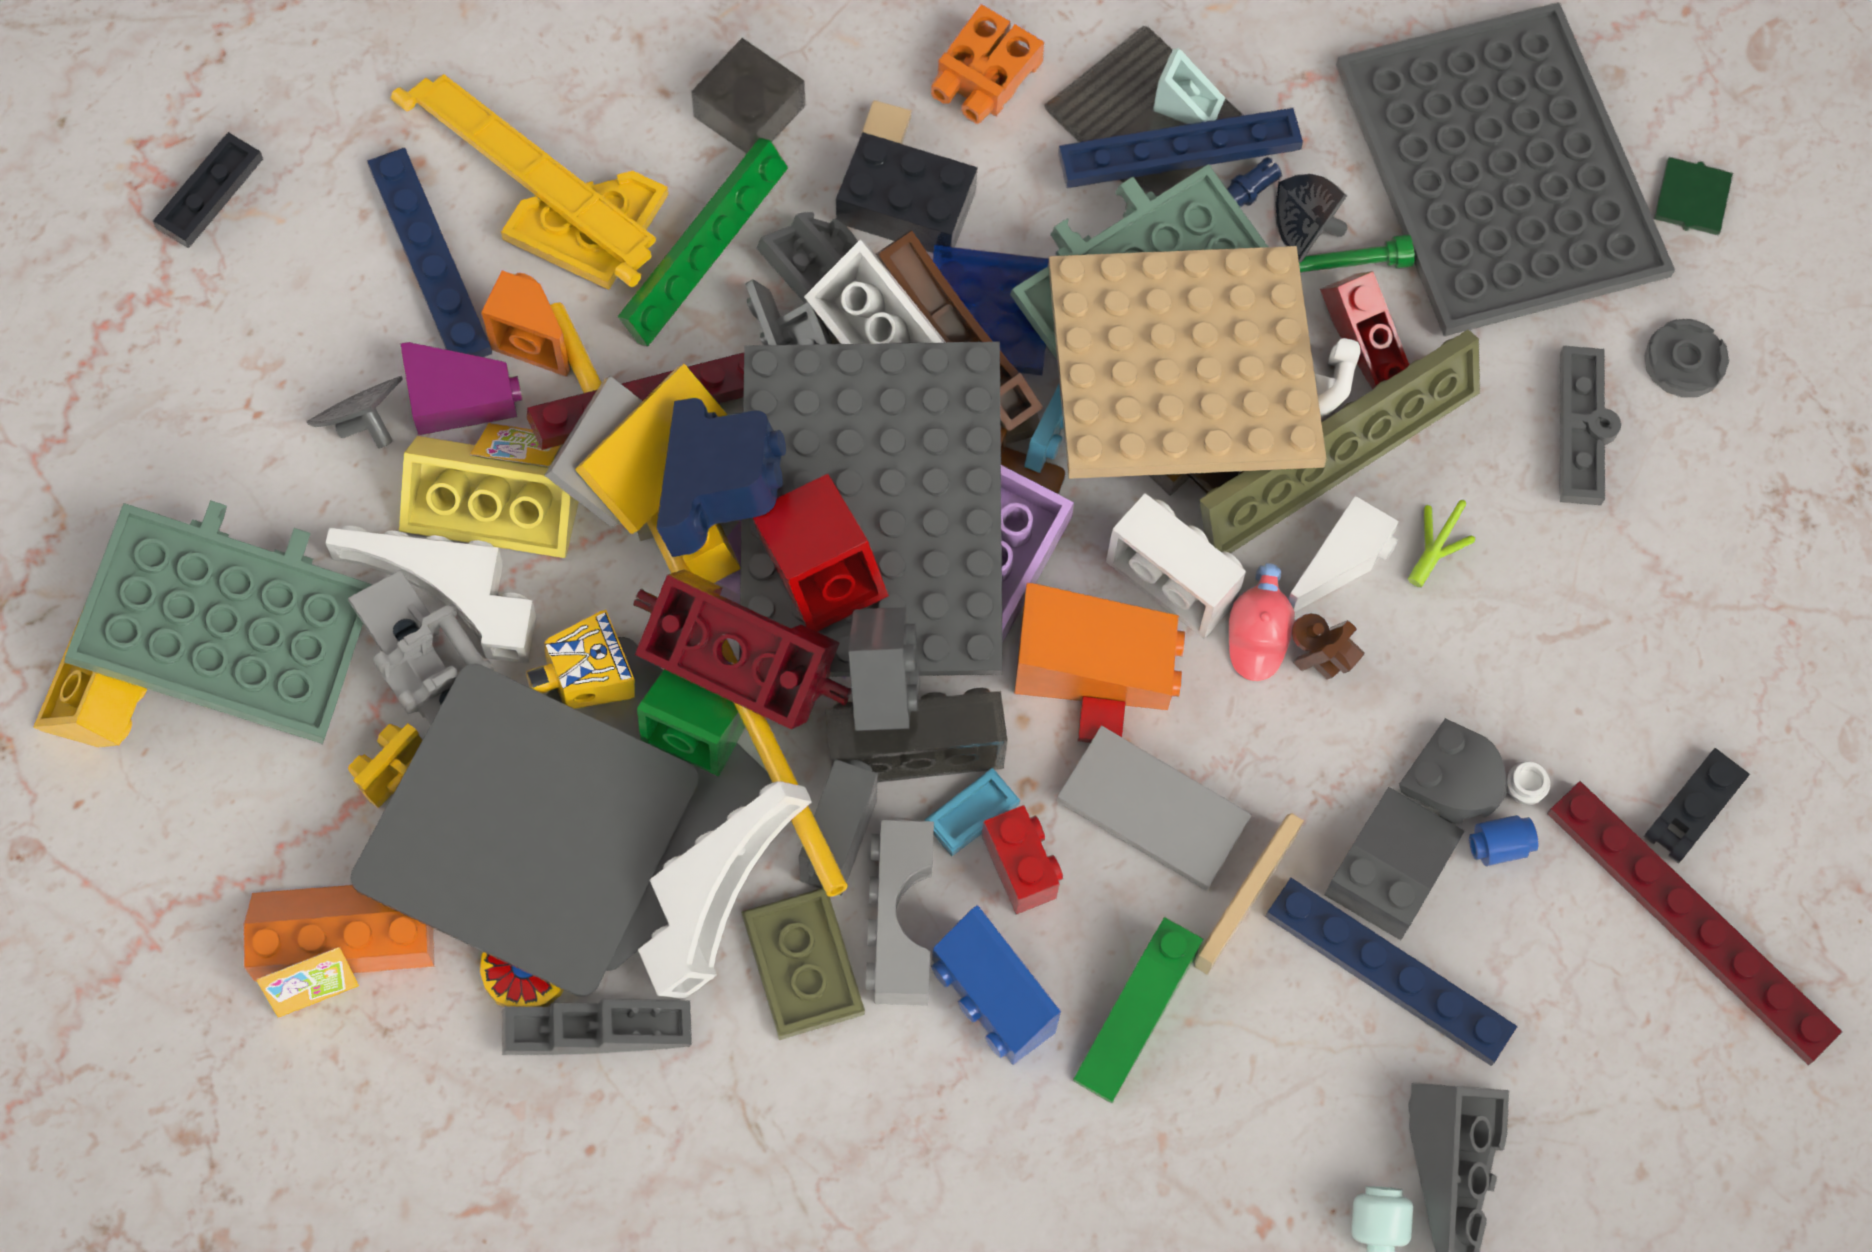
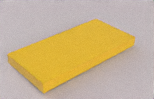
[575,364,727,534]

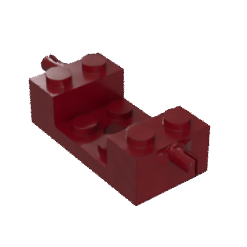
[633,569,852,730]

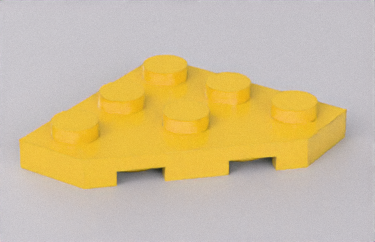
[501,170,669,290]

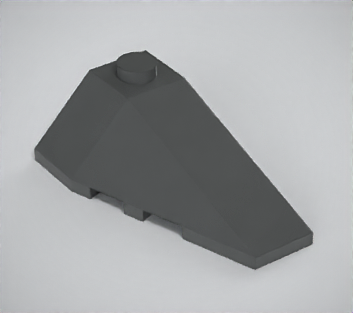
[1408,1083,1509,1252]

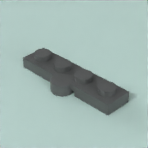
[1560,346,1621,506]

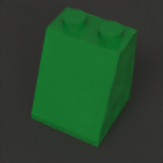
[637,660,745,777]

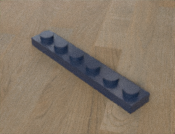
[1058,107,1303,188]
[367,147,492,357]
[1265,878,1518,1066]

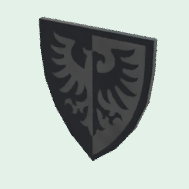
[1275,174,1347,263]
[306,376,403,448]

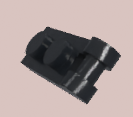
[1643,748,1750,864]

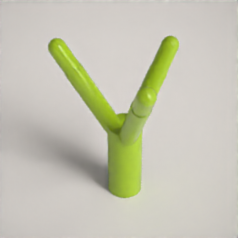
[1407,500,1475,588]

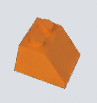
[481,270,570,377]

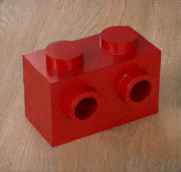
[982,805,1063,915]

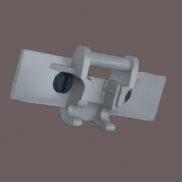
[348,570,494,725]

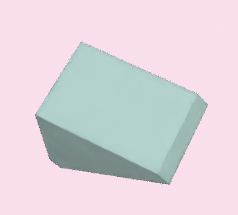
[1153,48,1225,124]

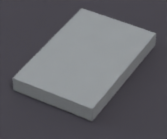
[544,376,643,527]

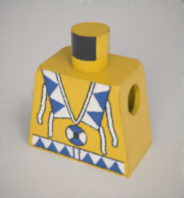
[526,609,635,709]

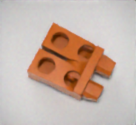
[931,4,1044,124]

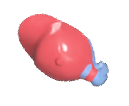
[1229,563,1295,681]

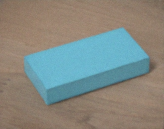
[925,768,1020,856]

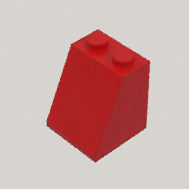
[752,474,889,632]

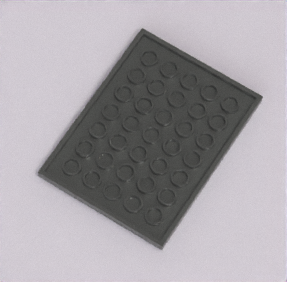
[1336,2,1675,336]
[739,342,1003,677]

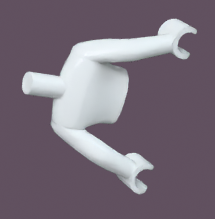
[1315,338,1360,422]

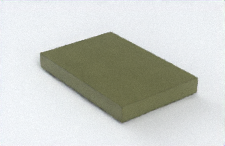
[741,888,865,1040]

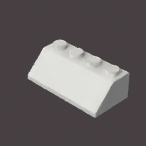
[804,239,946,344]

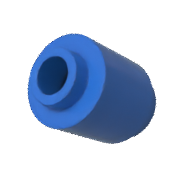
[1469,815,1538,867]

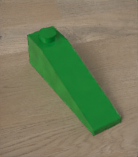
[1073,917,1203,1104]

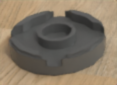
[1644,319,1729,398]

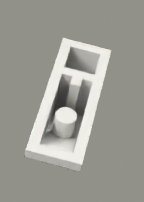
[1288,496,1399,612]

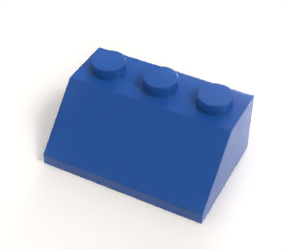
[931,905,1061,1065]

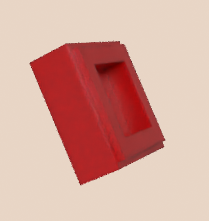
[1077,696,1126,743]

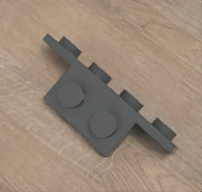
[745,279,832,345]

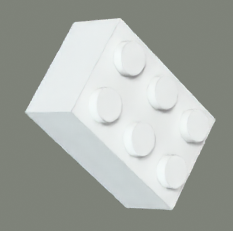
[1106,494,1246,639]

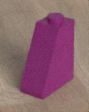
[400,342,523,435]

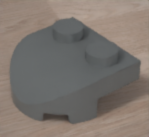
[757,212,858,303]
[1399,718,1507,824]

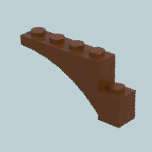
[876,230,1043,432]

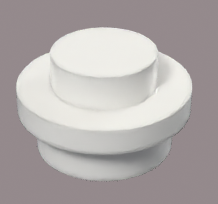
[1506,761,1550,805]

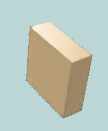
[862,100,912,144]

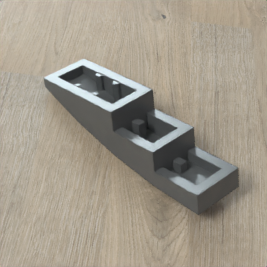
[502,999,692,1055]

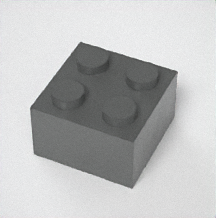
[848,607,920,731]

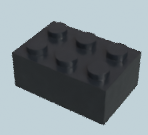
[836,132,978,259]

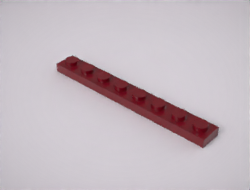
[1547,781,1843,1065]

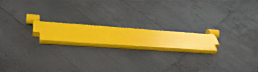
[391,74,656,287]

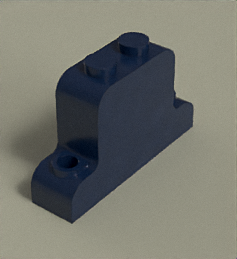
[656,398,786,557]

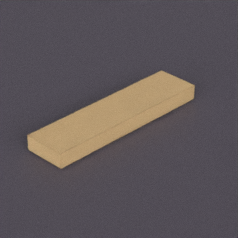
[1194,813,1304,975]

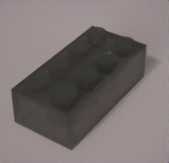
[825,688,1008,783]

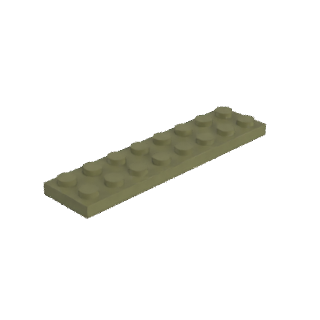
[1199,329,1480,553]

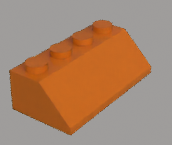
[244,885,435,981]

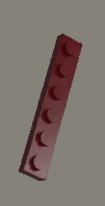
[526,352,744,450]

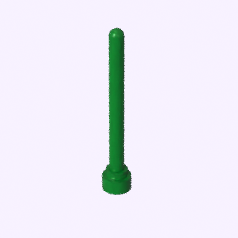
[1299,234,1414,273]

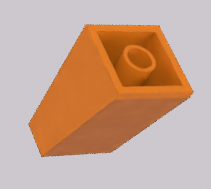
[1014,583,1185,710]

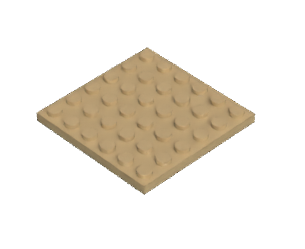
[1048,246,1327,479]

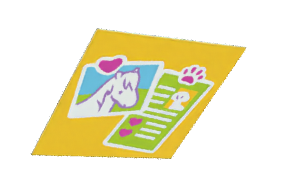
[470,423,561,467]
[256,947,359,1018]

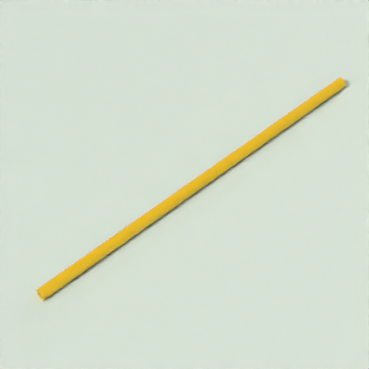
[550,302,848,897]

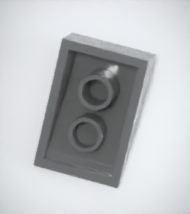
[1324,787,1465,940]

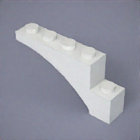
[326,526,537,663]
[638,781,812,999]

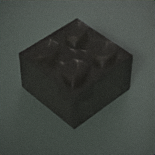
[691,38,805,154]

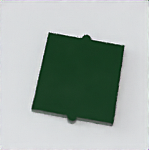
[1654,157,1733,236]

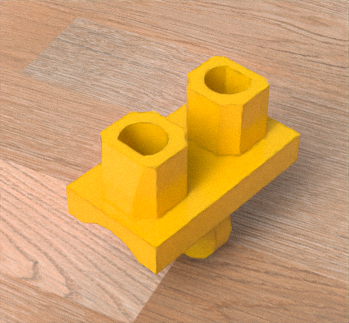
[348,723,422,809]

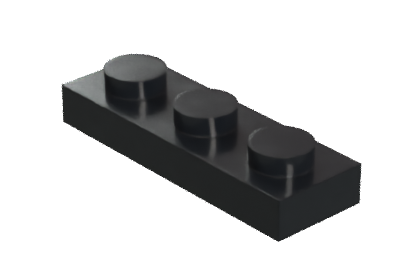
[153,132,263,249]

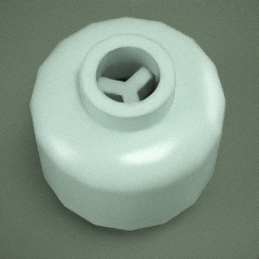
[1352,1186,1413,1252]

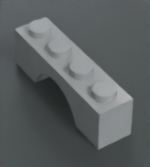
[866,820,934,1005]

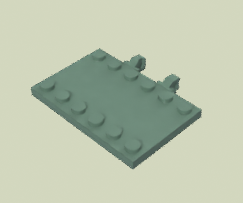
[1010,164,1268,360]
[64,500,373,744]

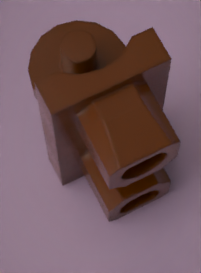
[1292,613,1365,680]

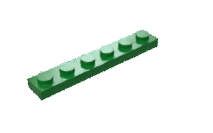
[617,138,788,346]

